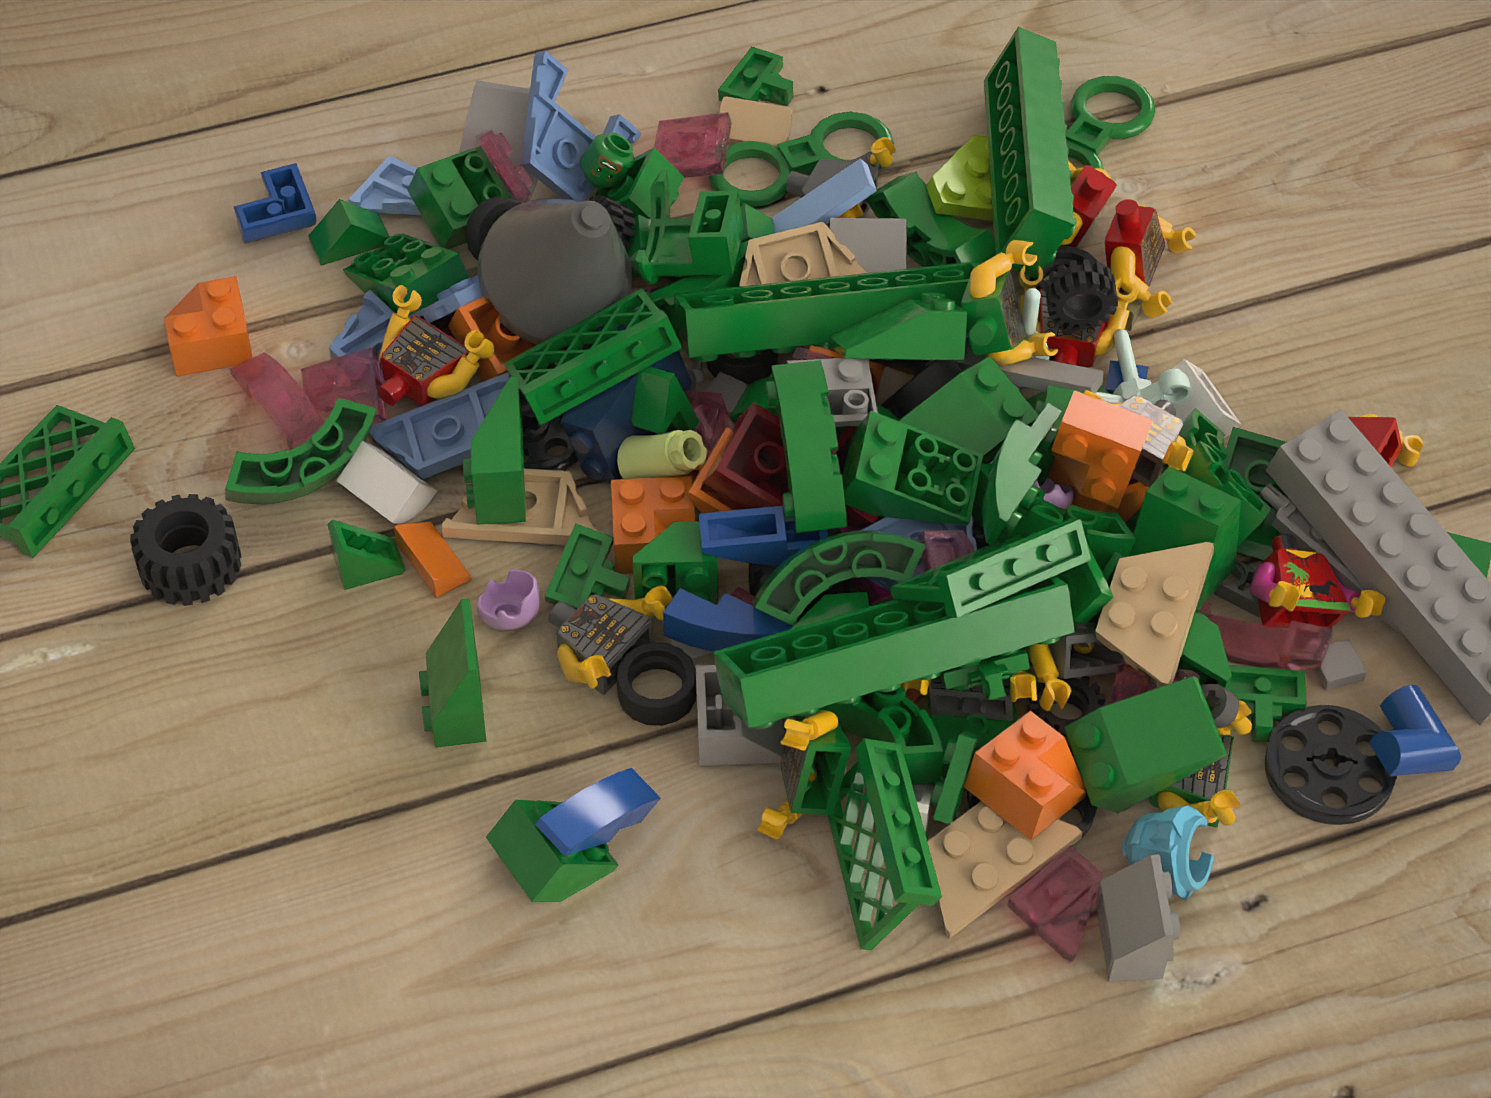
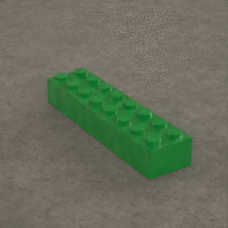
[984,26,1076,278]
[673,261,980,362]
[713,576,1075,729]

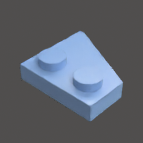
[348,156,421,215]

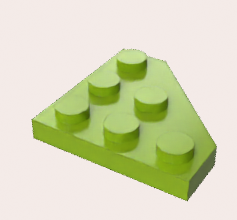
[926,135,993,221]

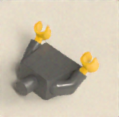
[786,137,896,228]

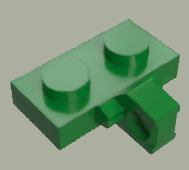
[718,46,794,106]
[545,523,631,610]
[938,648,1030,700]
[1228,665,1307,742]
[930,731,981,824]

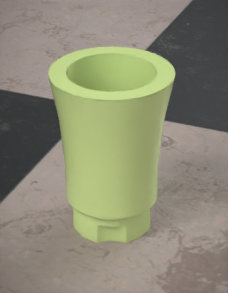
[617,430,707,479]

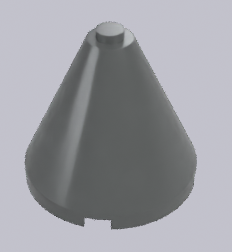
[478,199,632,349]

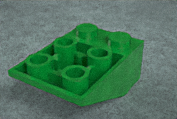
[343,234,469,316]
[842,411,983,526]

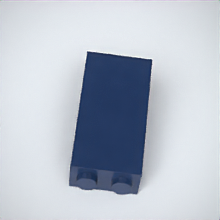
[561,325,692,482]

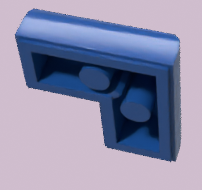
[234,163,317,244]
[1369,685,1461,776]

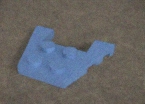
[521,50,641,200]

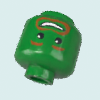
[580,133,635,189]

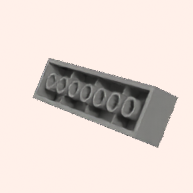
[1266,409,1491,725]

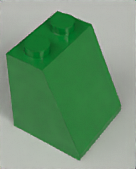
[1129,466,1241,612]

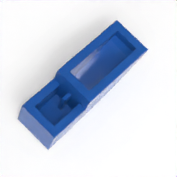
[699,506,828,566]
[663,588,793,652]
[535,768,661,856]

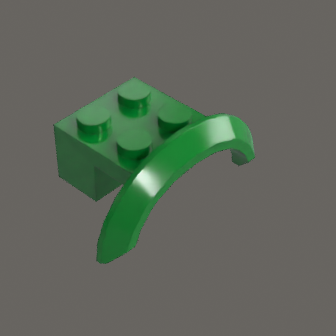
[630,170,744,284]

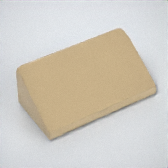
[714,97,793,148]

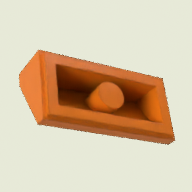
[394,522,472,598]

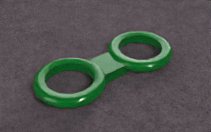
[1065,76,1156,170]
[708,111,894,208]

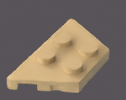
[739,221,867,286]
[442,469,598,545]
[1095,542,1214,688]
[927,801,1083,939]

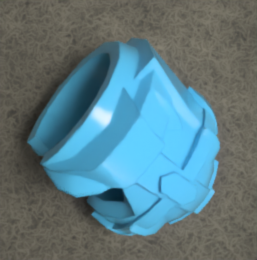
[1122,805,1214,901]

